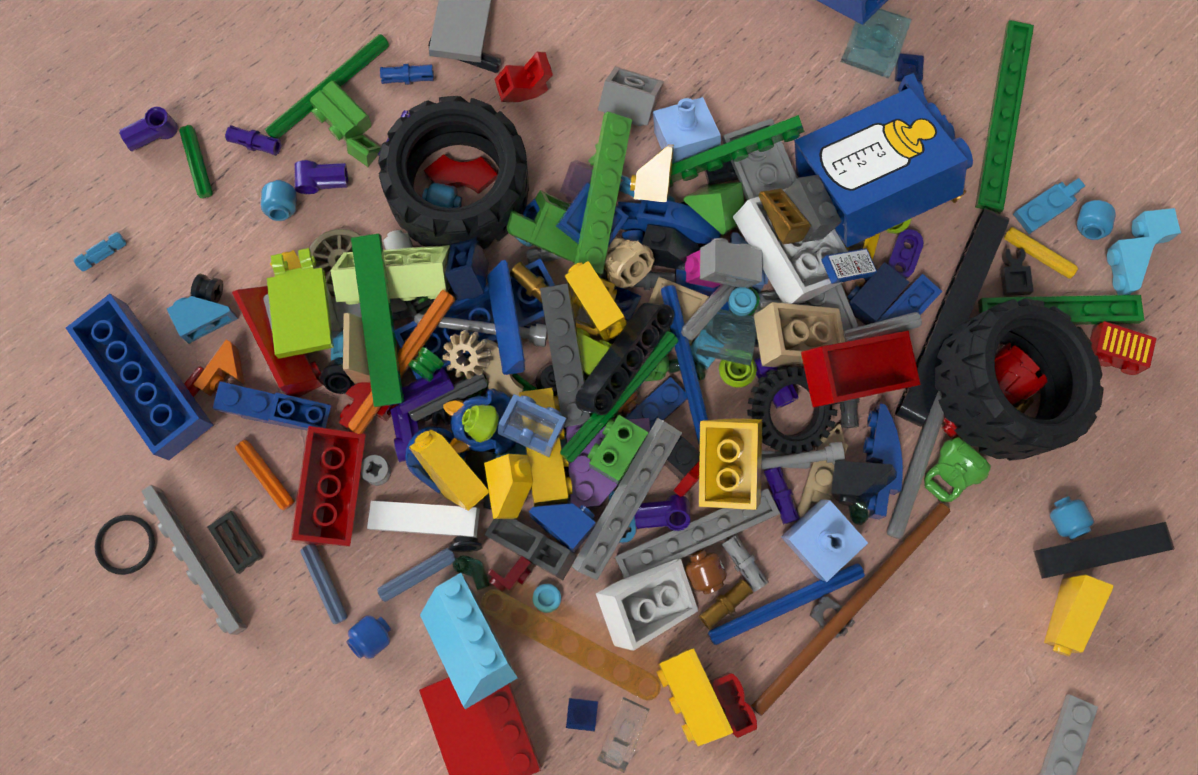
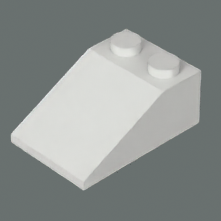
[596,559,698,651]

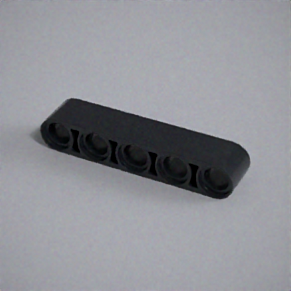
[575,303,674,415]
[1033,522,1175,579]

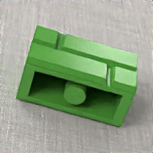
[310,81,372,142]

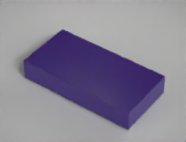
[399,368,455,414]

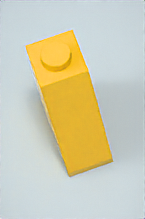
[565,261,627,342]
[409,429,489,511]
[1044,575,1114,656]

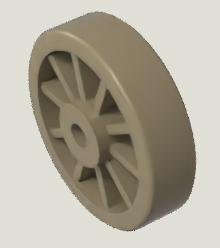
[309,229,361,296]

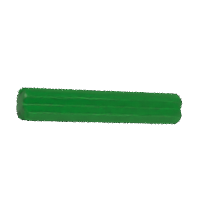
[179,125,213,199]

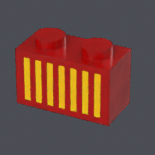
[1090,321,1157,375]

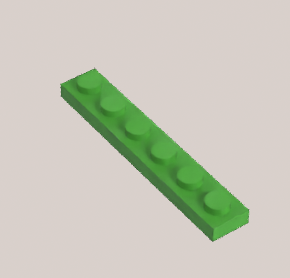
[574,112,632,276]

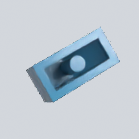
[167,296,238,344]

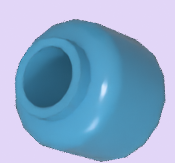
[261,180,296,221]
[422,183,462,208]
[1077,200,1116,240]
[1049,496,1094,540]

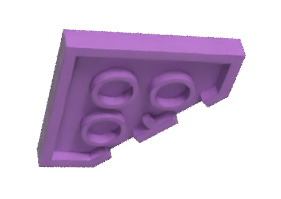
[566,418,650,508]

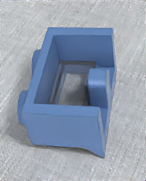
[498,394,566,457]

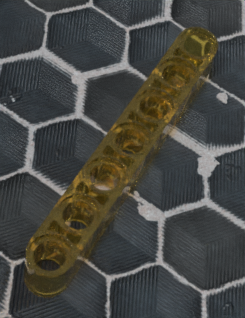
[481,589,661,701]

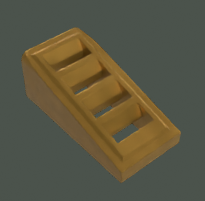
[758,188,811,244]

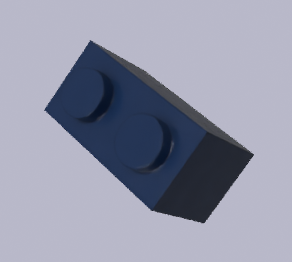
[445,237,489,301]
[847,262,910,325]

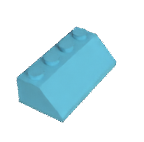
[420,573,518,709]

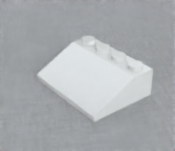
[733,188,848,305]

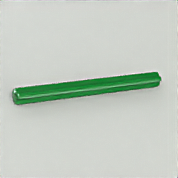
[265,34,389,139]
[560,331,679,463]

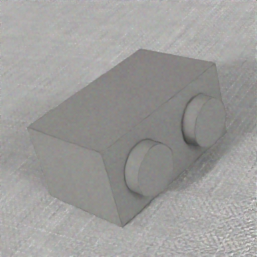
[700,238,762,288]

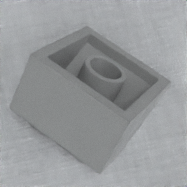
[598,67,664,126]

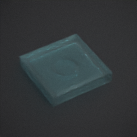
[696,309,756,366]

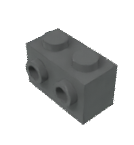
[785,175,842,243]

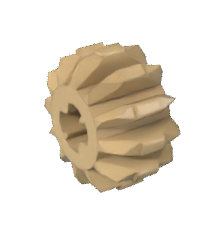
[443,330,492,379]

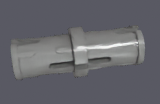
[721,534,769,592]

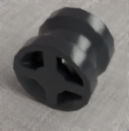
[191,273,223,303]

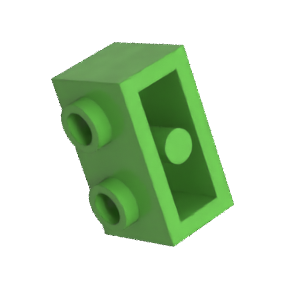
[587,415,648,485]

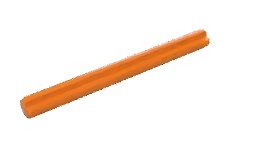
[348,290,455,434]

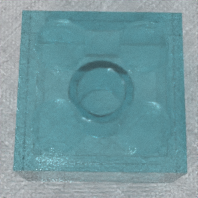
[840,9,912,78]

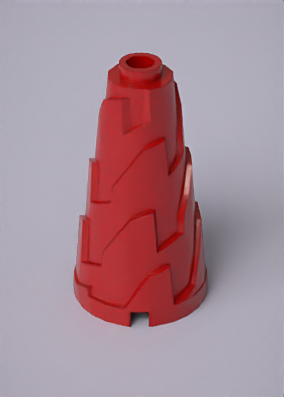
[942,343,1047,439]

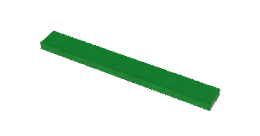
[975,20,1034,213]

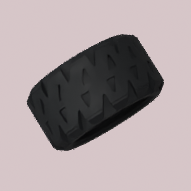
[378,96,529,249]
[935,298,1104,461]

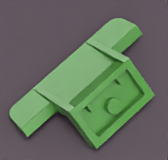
[507,190,578,263]

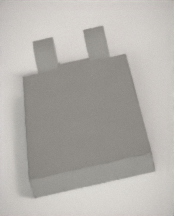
[429,0,492,63]

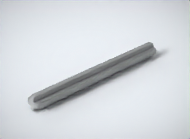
[887,391,944,539]

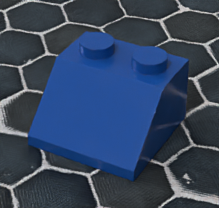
[529,504,596,553]

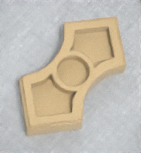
[483,339,524,398]

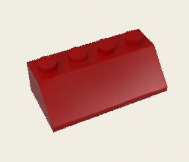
[232,286,323,398]
[290,426,366,547]

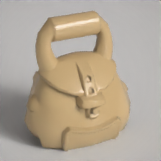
[604,238,654,288]

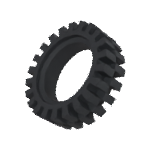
[747,366,837,454]

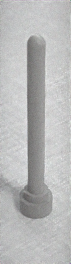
[414,314,547,347]
[761,442,845,470]

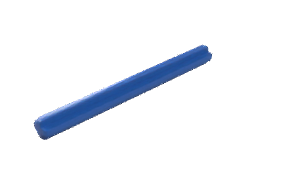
[661,285,708,445]
[708,563,865,645]

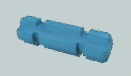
[74,232,126,271]

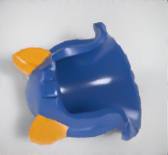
[443,388,520,456]

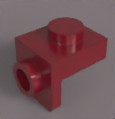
[487,556,532,592]

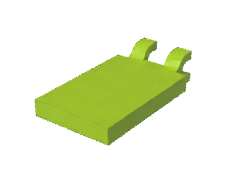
[267,248,334,359]

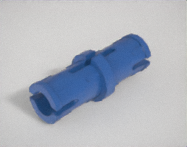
[380,63,434,85]

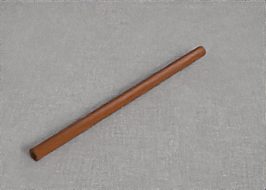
[751,503,951,716]

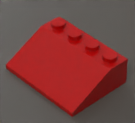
[419,677,541,775]

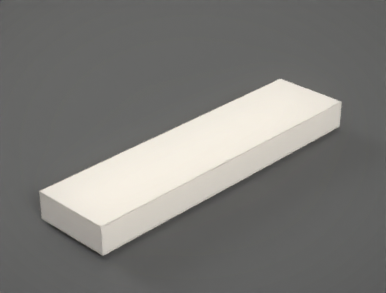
[367,501,480,538]

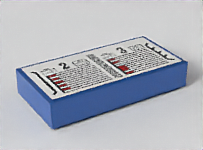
[821,248,877,284]

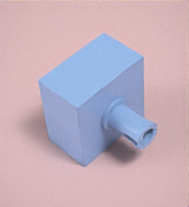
[653,97,721,164]
[781,499,868,582]

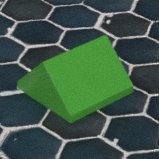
[683,182,745,235]

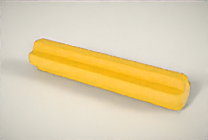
[1004,227,1078,279]

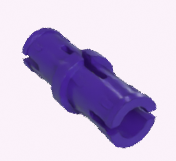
[225,125,281,156]
[764,467,800,525]

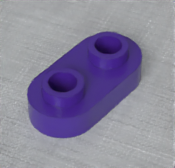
[887,229,924,280]

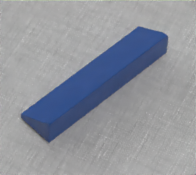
[487,260,525,375]

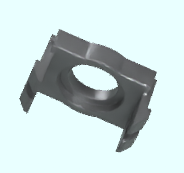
[809,596,855,638]

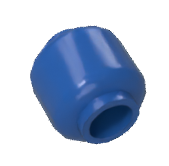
[346,615,391,659]

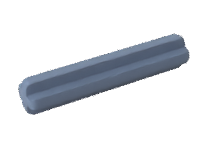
[300,544,347,624]
[377,548,456,602]

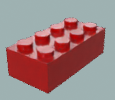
[801,331,921,407]

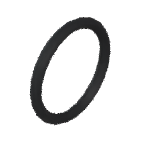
[94,515,155,575]

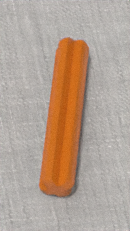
[235,439,294,510]

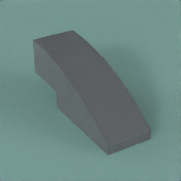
[484,519,577,581]

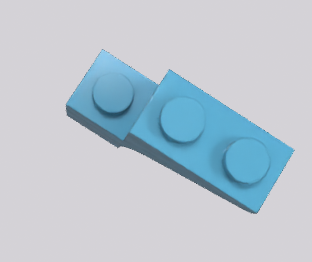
[1107,208,1181,295]

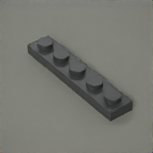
[540,283,591,427]

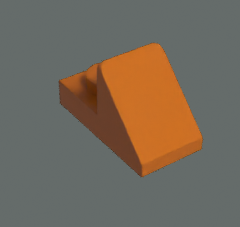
[193,339,245,396]

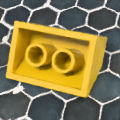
[699,418,762,510]
[656,648,733,746]

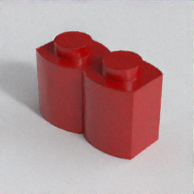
[709,673,757,738]

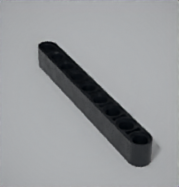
[895,207,1010,427]

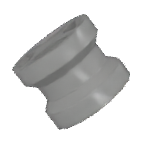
[360,455,391,486]

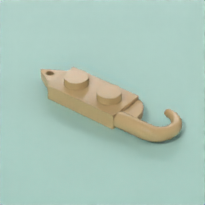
[798,424,848,518]

